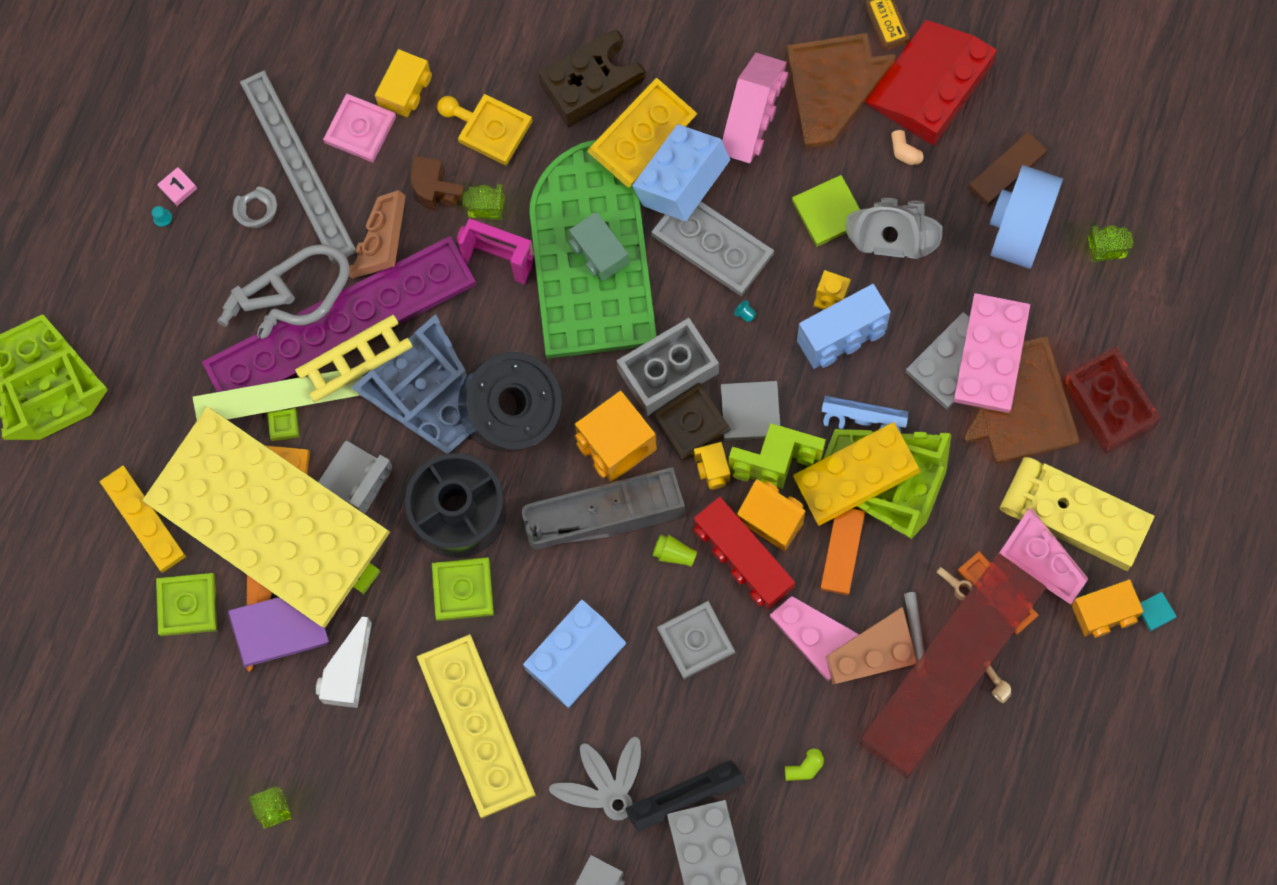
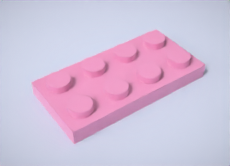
[953,293,1030,413]

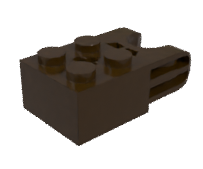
[538,30,647,128]

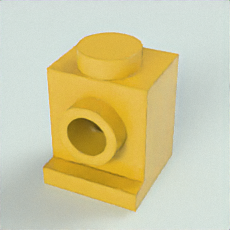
[813,270,851,310]
[694,442,730,490]

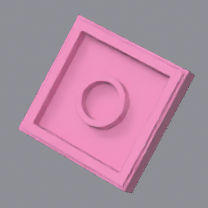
[323,93,396,163]

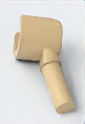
[937,567,973,600]
[982,663,1011,703]

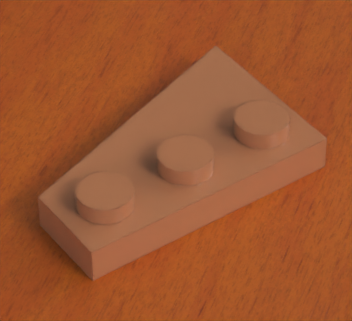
[349,190,406,279]
[825,607,917,685]

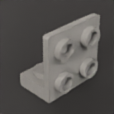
[319,441,394,514]

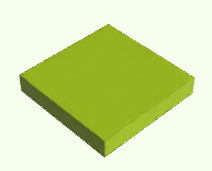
[792,175,860,247]
[432,557,494,621]
[156,573,218,636]

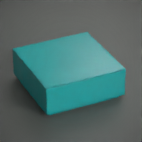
[1140,592,1177,632]

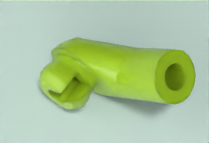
[785,748,824,781]

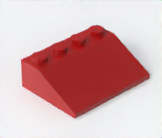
[866,20,997,146]

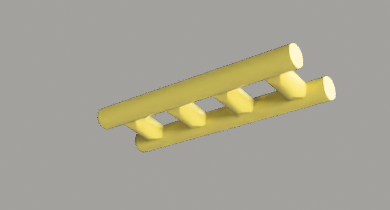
[295,315,413,403]

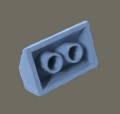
[523,600,626,709]

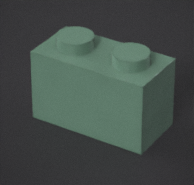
[568,212,629,282]

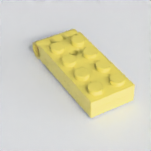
[1000,457,1155,571]

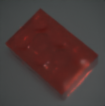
[1062,347,1161,454]

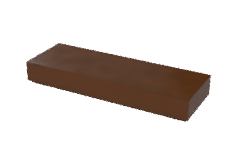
[968,132,1047,206]

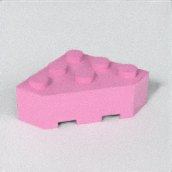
[722,53,788,163]

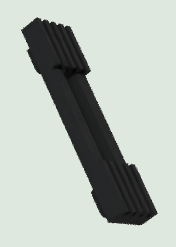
[625,760,745,832]

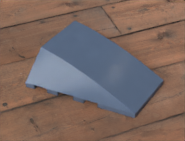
[351,314,469,454]

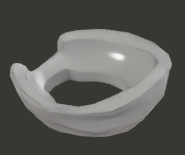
[232,187,277,228]

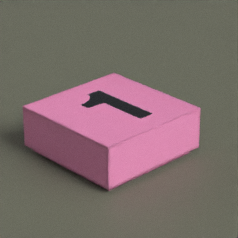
[157,167,197,206]

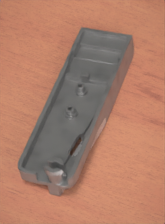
[522,467,685,549]

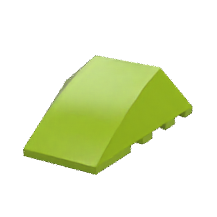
[0,314,108,440]
[823,429,951,539]

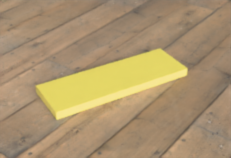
[417,634,536,819]

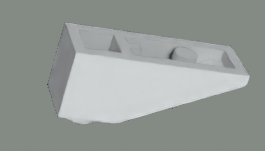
[316,617,372,708]

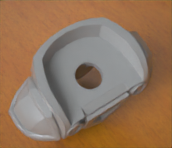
[846,198,943,259]

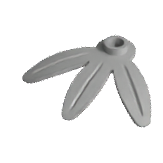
[549,737,641,820]

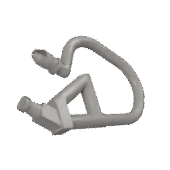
[217,245,350,339]

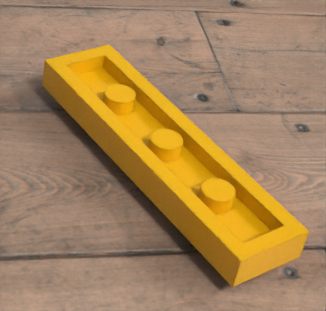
[99,466,186,573]

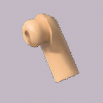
[891,130,923,165]

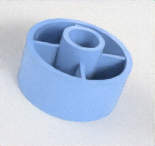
[989,165,1063,269]

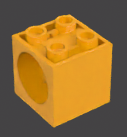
[574,391,657,483]

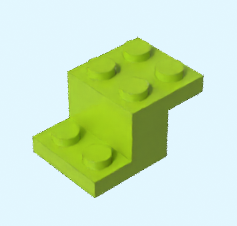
[729,423,826,489]

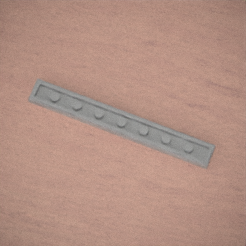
[240,71,356,264]

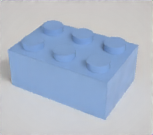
[632,124,730,222]
[797,284,890,369]

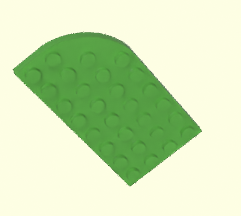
[530,140,657,359]

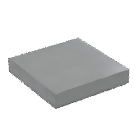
[721,381,780,441]
[657,601,735,679]

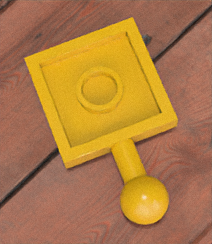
[437,94,533,166]

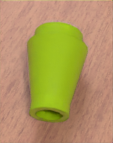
[652,534,697,567]

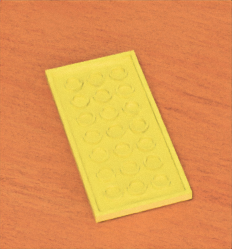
[142,407,390,628]

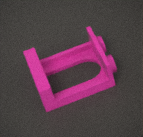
[457,218,535,285]

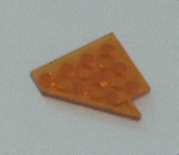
[787,33,895,148]
[963,336,1080,464]

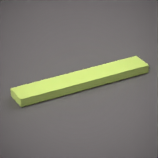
[193,368,363,420]

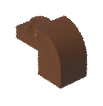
[411,156,467,211]

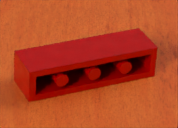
[693,497,795,610]

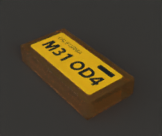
[865,0,910,51]

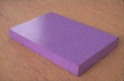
[228,597,329,667]

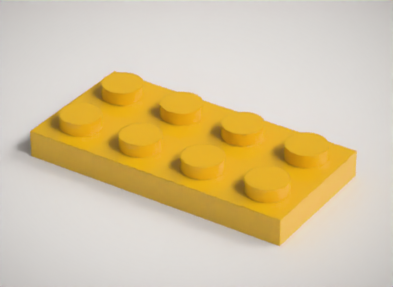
[588,78,697,188]
[793,422,921,526]

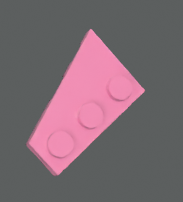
[998,507,1088,604]
[770,596,859,681]

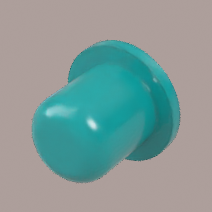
[152,206,172,227]
[734,300,756,322]

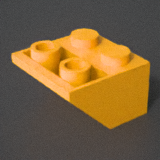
[737,479,805,552]

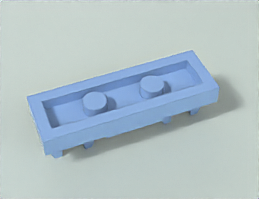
[822,396,908,434]

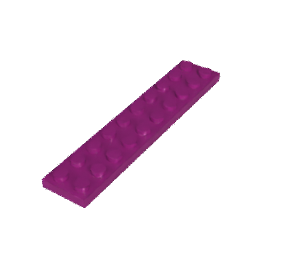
[202,236,476,392]

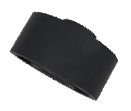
[458,352,562,452]
[405,453,506,558]

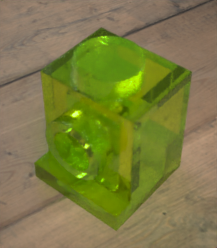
[463,184,505,220]
[1088,225,1133,262]
[248,786,292,829]

